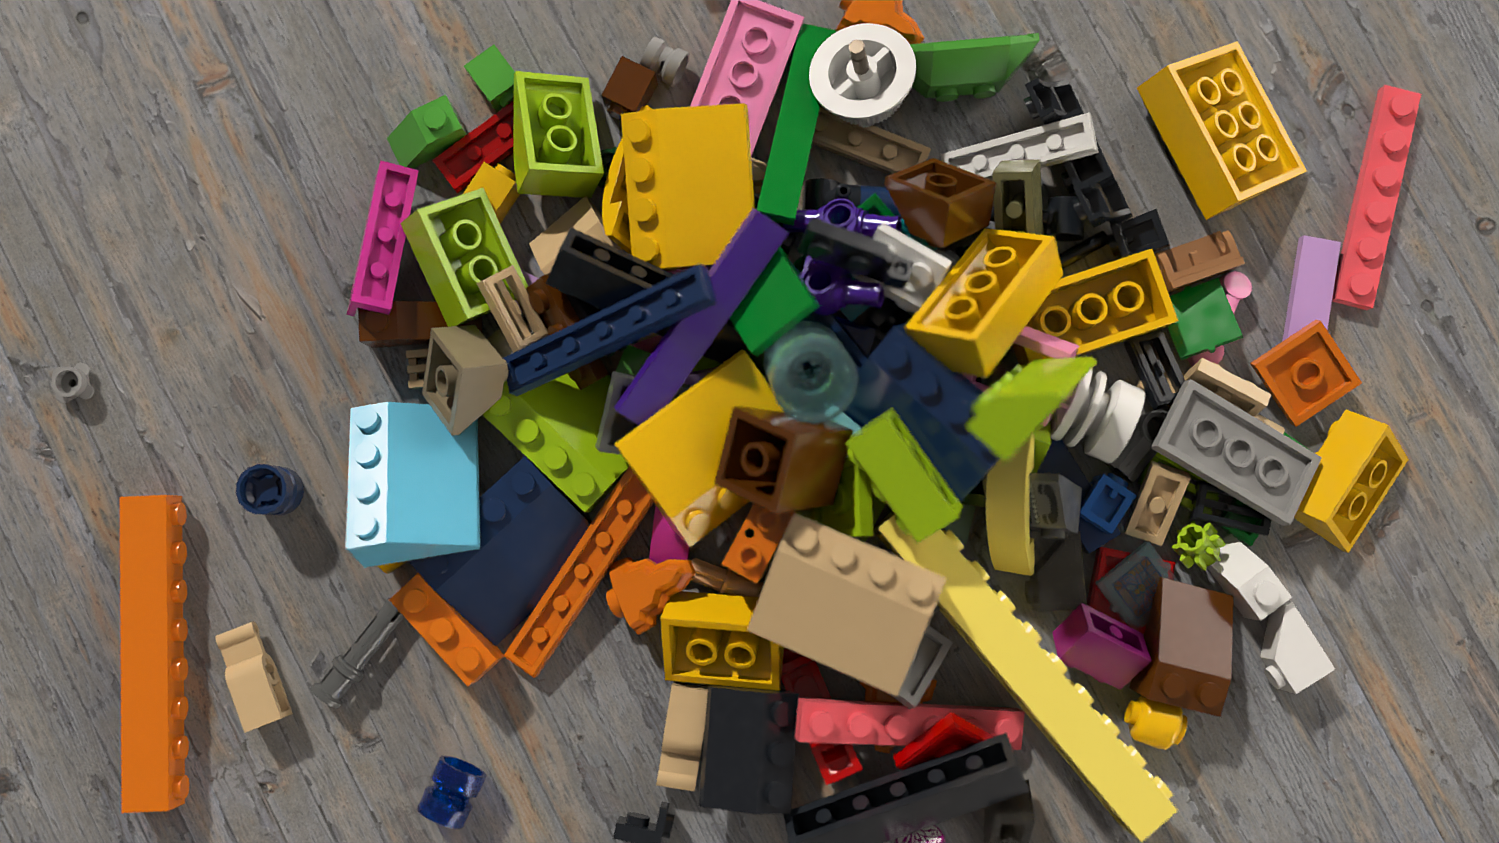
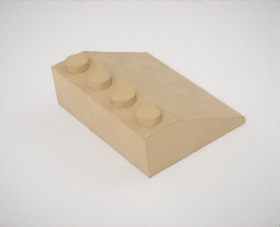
[747,513,947,697]

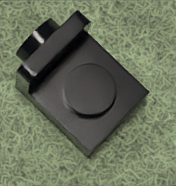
[864,297,913,341]
[613,801,675,843]

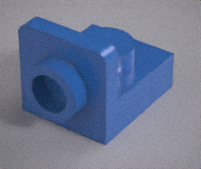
[1080,473,1136,534]

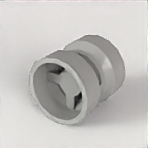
[640,36,690,87]

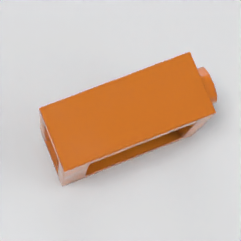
[722,503,795,583]

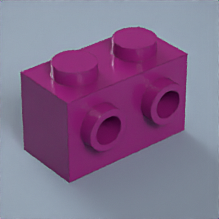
[1052,603,1151,690]

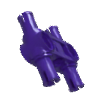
[783,198,902,315]

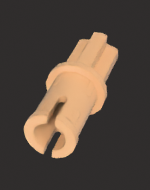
[691,558,764,597]

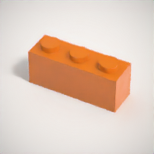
[389,573,504,687]

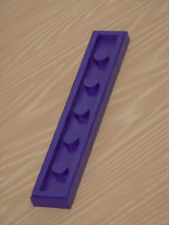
[614,208,788,425]

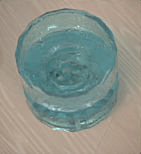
[763,321,858,424]

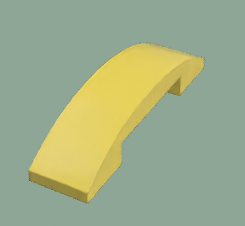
[986,432,1034,576]

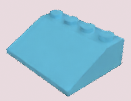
[346,402,480,568]

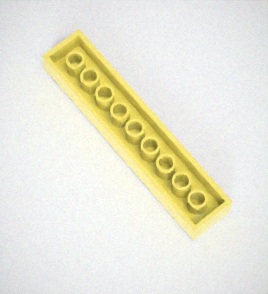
[873,510,1178,842]

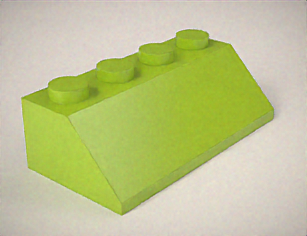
[966,357,1097,462]

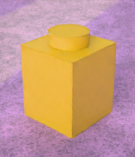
[463,162,520,224]

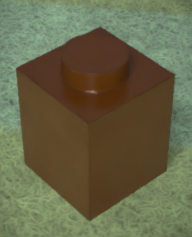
[601,56,658,121]

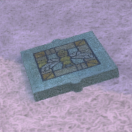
[1095,541,1178,631]

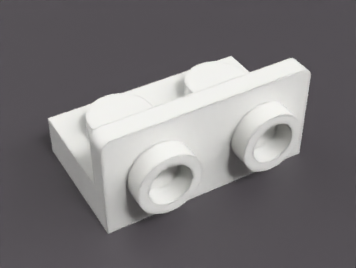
[852,223,952,313]

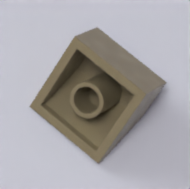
[422,325,508,436]

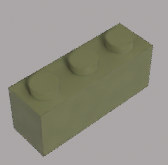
[992,159,1043,235]

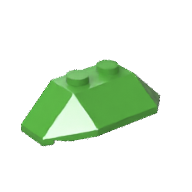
[910,33,1040,102]

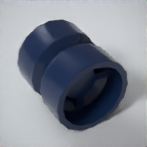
[236,464,304,515]

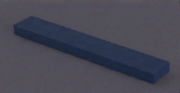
[503,263,717,396]

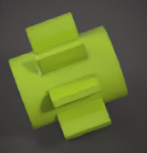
[1172,521,1226,571]

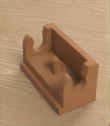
[1154,230,1245,293]

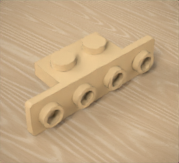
[1136,358,1285,434]

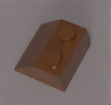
[885,158,997,248]

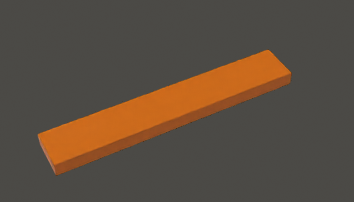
[503,467,654,678]

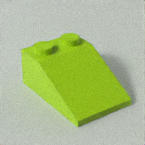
[513,71,604,198]

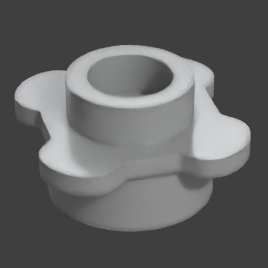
[52,363,94,404]

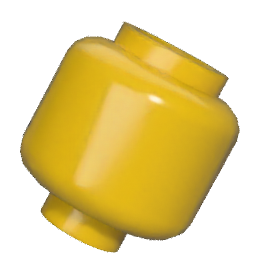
[1124,695,1188,750]

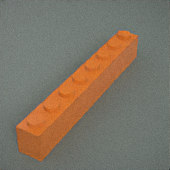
[120,495,189,813]

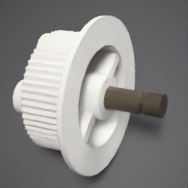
[809,24,916,128]

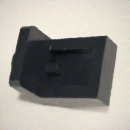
[1107,209,1170,258]

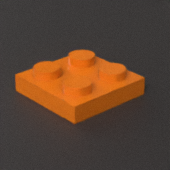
[1250,319,1362,427]

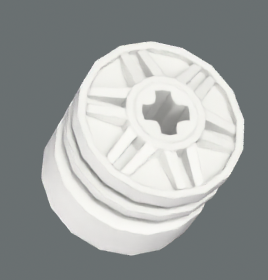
[1051,369,1145,464]

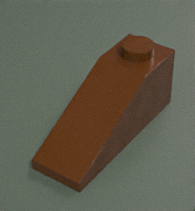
[358,301,484,348]

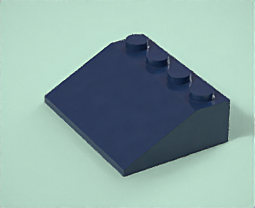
[830,324,1001,503]
[409,456,592,646]

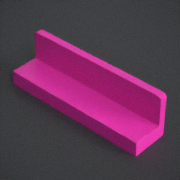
[347,161,419,316]

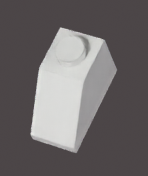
[1207,534,1292,621]
[1260,601,1335,694]

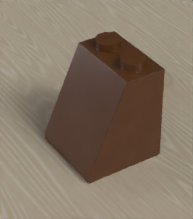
[714,406,854,513]

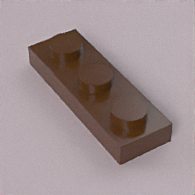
[525,273,609,390]

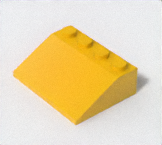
[1137,41,1307,220]
[621,103,755,271]
[614,349,790,547]

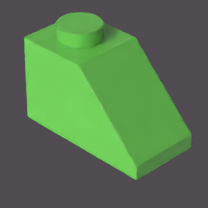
[387,94,467,169]

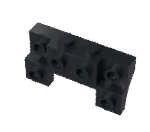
[1024,77,1133,228]

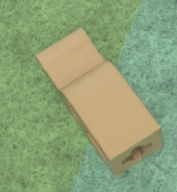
[215,621,293,733]
[656,682,708,792]

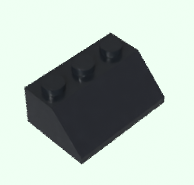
[699,686,799,815]

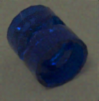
[417,755,487,829]

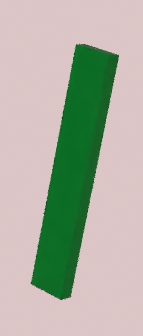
[757,23,837,226]

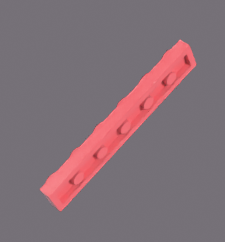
[1332,85,1421,310]
[795,698,1025,750]

